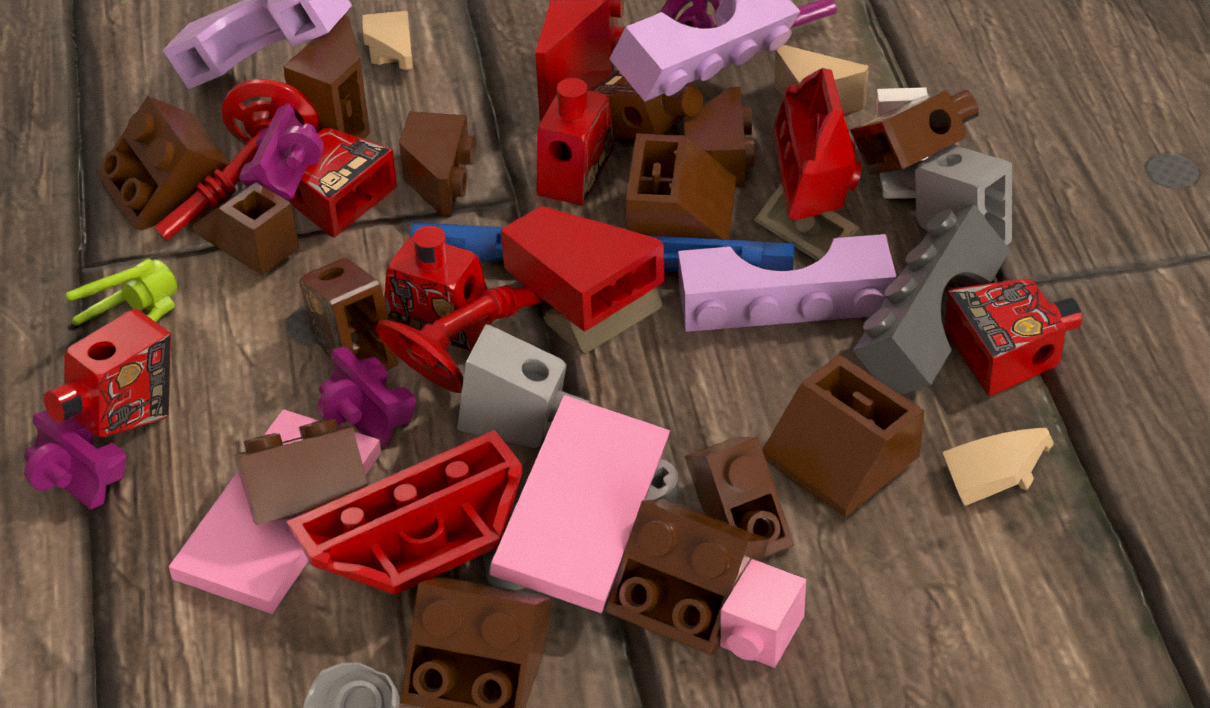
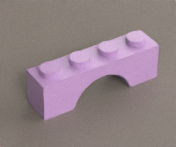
[163,0,352,89]
[609,0,800,102]
[678,234,896,332]

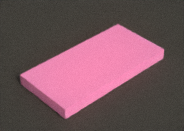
[489,395,670,613]
[169,409,381,614]

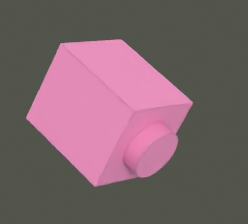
[720,559,806,668]

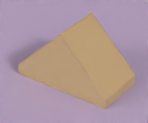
[774,45,869,114]

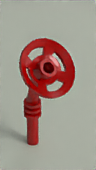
[154,79,319,242]
[375,285,546,393]

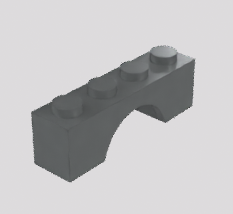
[853,204,1010,395]

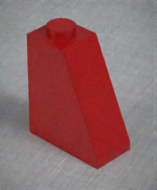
[501,206,665,332]

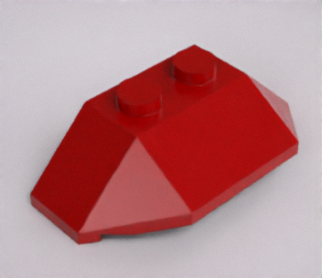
[772,68,861,220]
[287,430,523,595]

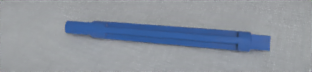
[410,222,795,272]

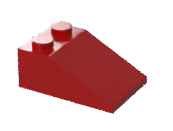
[535,0,625,122]

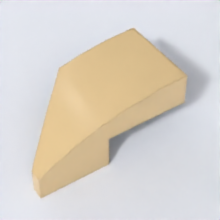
[362,11,413,70]
[943,428,1054,506]

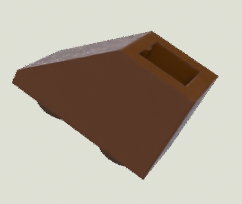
[684,87,754,187]
[399,111,476,217]
[192,182,299,275]
[684,436,794,557]

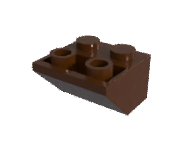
[283,15,370,139]
[96,96,230,231]
[626,133,736,240]
[762,354,924,517]
[234,418,368,525]
[605,499,770,655]
[400,576,552,708]

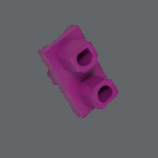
[239,103,324,201]
[317,347,416,447]
[24,410,126,510]

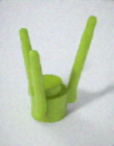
[65,258,178,326]

